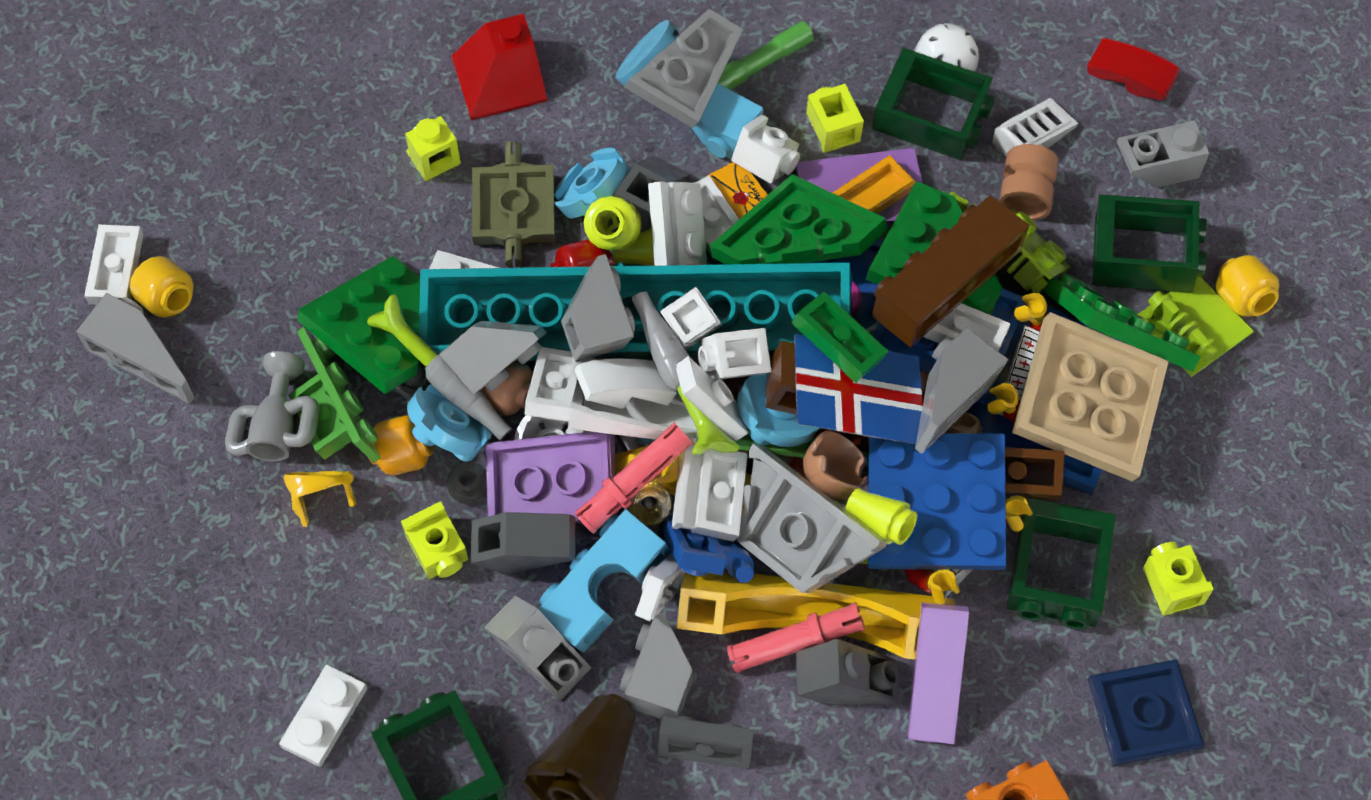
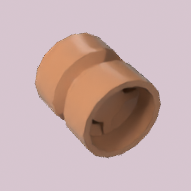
[999,144,1059,221]

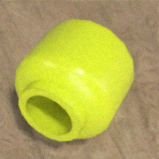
[584,196,642,251]

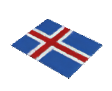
[794,334,923,444]

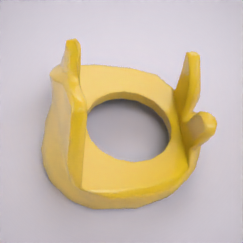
[283,471,356,527]

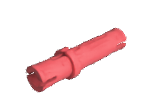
[574,422,693,534]
[727,602,866,673]

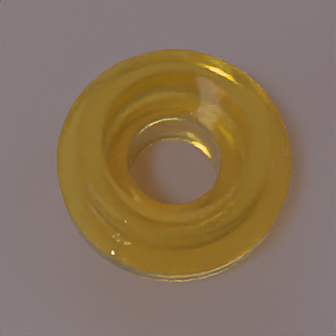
[627,481,672,525]

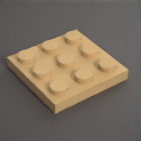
[1012,312,1168,482]

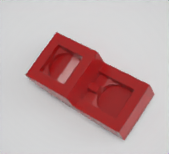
[1087,38,1180,101]

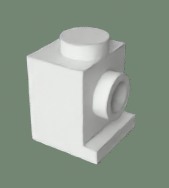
[731,114,800,184]

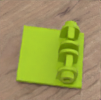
[1007,210,1071,293]
[1137,276,1254,377]

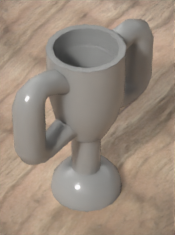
[225,351,320,462]

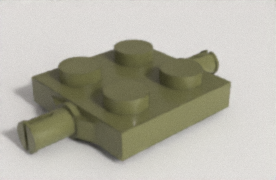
[472,141,555,268]

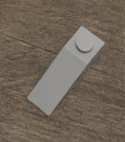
[76,293,195,404]
[915,327,1009,454]

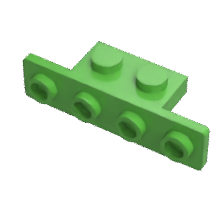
[288,327,381,463]

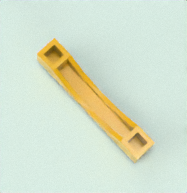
[677,570,955,659]

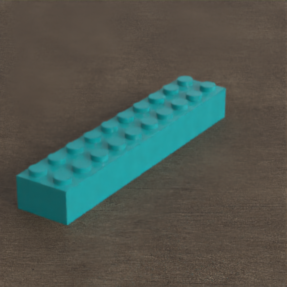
[419,263,852,361]

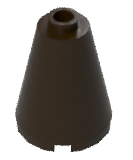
[524,694,635,800]

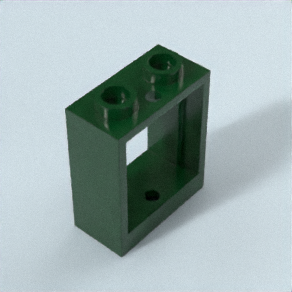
[872,47,995,161]
[1092,194,1207,293]
[1006,497,1116,630]
[370,690,507,800]

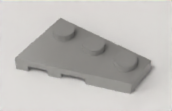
[623,9,743,128]

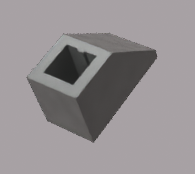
[614,156,690,232]
[471,512,575,574]
[796,639,899,705]

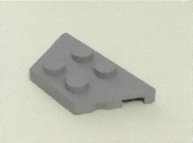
[737,444,888,593]

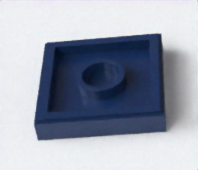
[1088,659,1205,766]

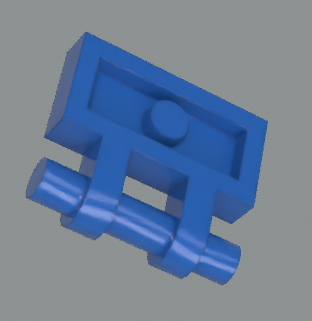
[661,514,754,583]

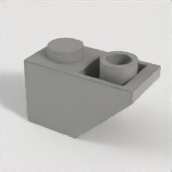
[1117,120,1210,188]
[561,254,635,362]
[439,321,547,395]
[484,596,591,701]
[620,613,692,719]

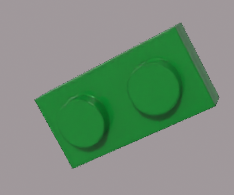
[791,292,889,383]

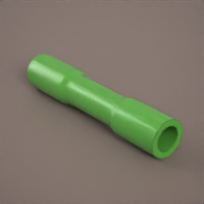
[718,21,814,90]

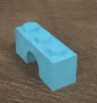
[538,509,672,653]

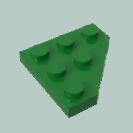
[709,174,887,265]
[866,181,1002,315]
[298,256,420,394]
[1042,273,1201,372]

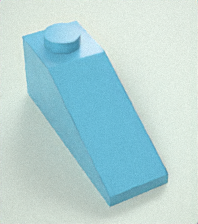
[692,83,763,159]

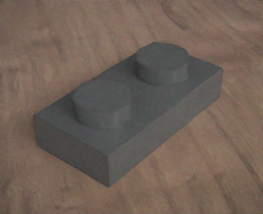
[658,716,754,769]

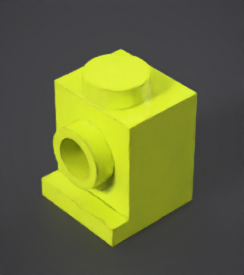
[806,84,864,153]
[405,116,461,182]
[401,501,468,579]
[1143,541,1214,616]

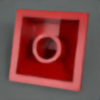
[451,13,547,120]

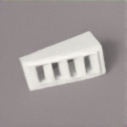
[992,98,1078,156]

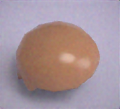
[803,430,869,501]

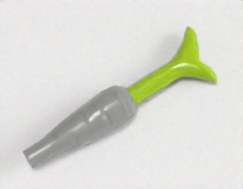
[632,292,740,455]
[367,294,512,440]

